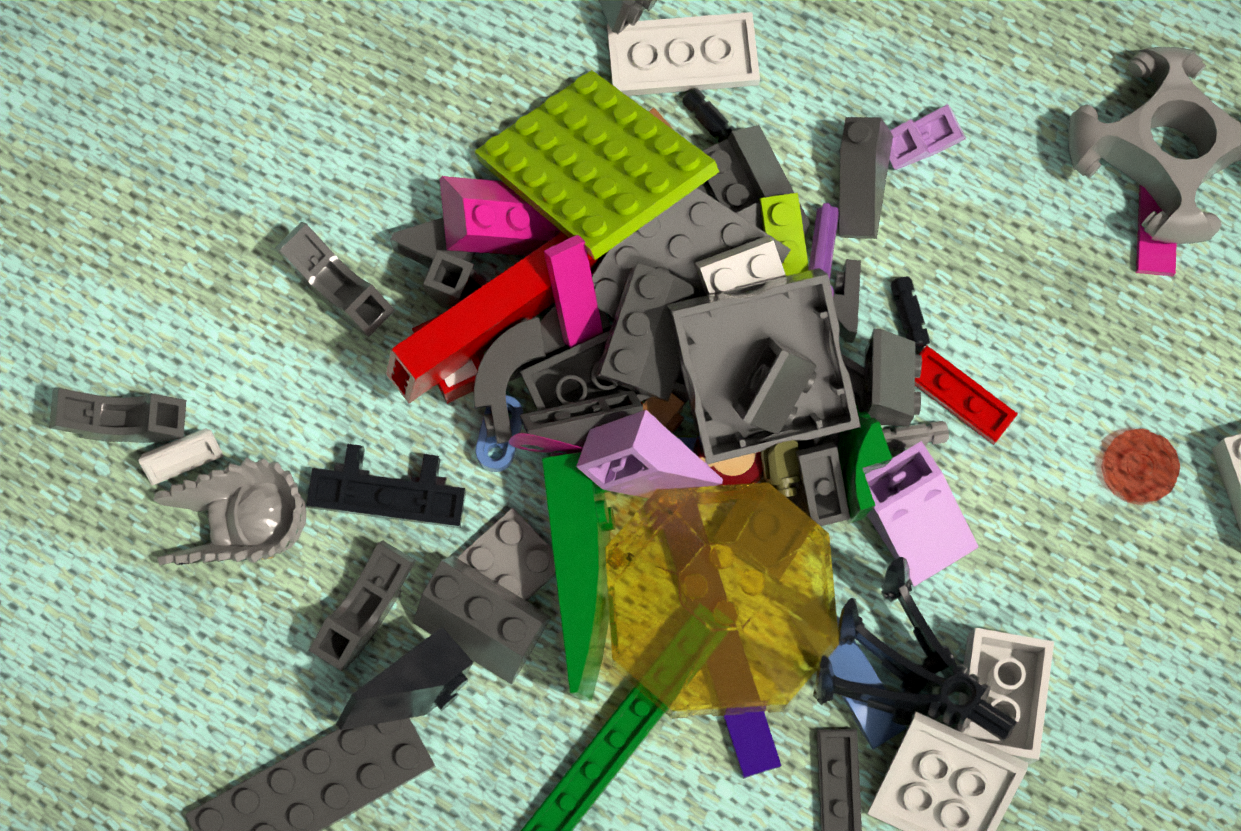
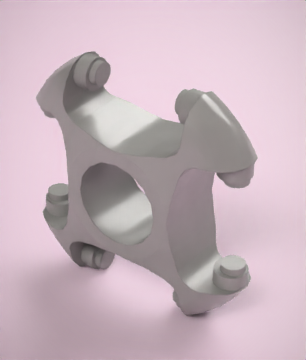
[1068,47,1241,244]

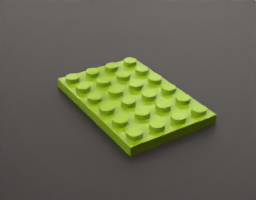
[474,70,719,260]

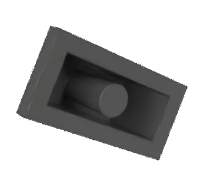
[390,217,476,268]

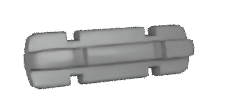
[882,421,949,451]

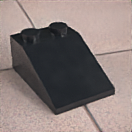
[336,627,474,730]

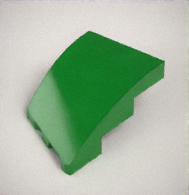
[838,404,892,524]

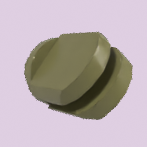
[760,440,801,497]

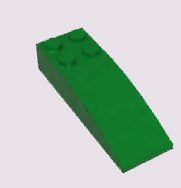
[542,452,615,701]

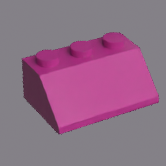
[439,176,561,256]

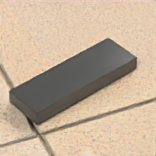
[816,729,862,831]

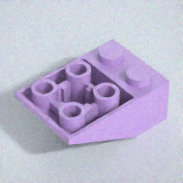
[576,410,723,502]
[865,441,979,587]

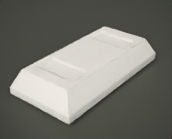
[139,428,224,486]

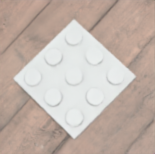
[868,712,1028,831]

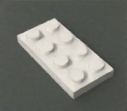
[607,12,760,96]

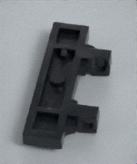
[306,444,466,528]

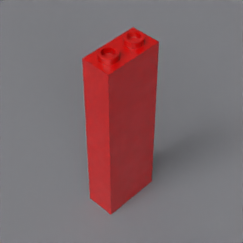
[385,232,598,404]

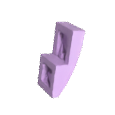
[890,104,966,170]

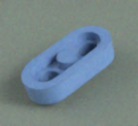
[476,395,523,472]

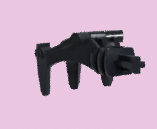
[813,557,1017,742]

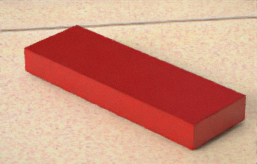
[915,345,1018,445]

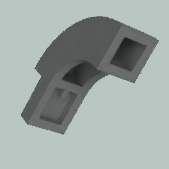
[275,222,395,337]
[423,250,537,319]
[473,318,546,444]
[49,388,187,443]
[308,540,416,671]

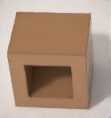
[643,393,684,434]

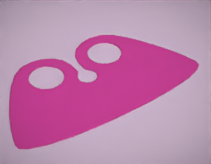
[509,433,583,457]

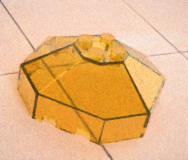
[605,483,839,719]

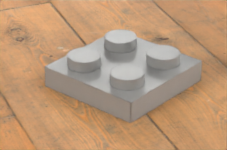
[457,508,556,601]

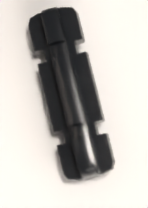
[682,88,736,143]
[890,276,930,349]

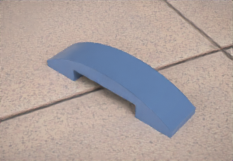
[788,596,906,749]

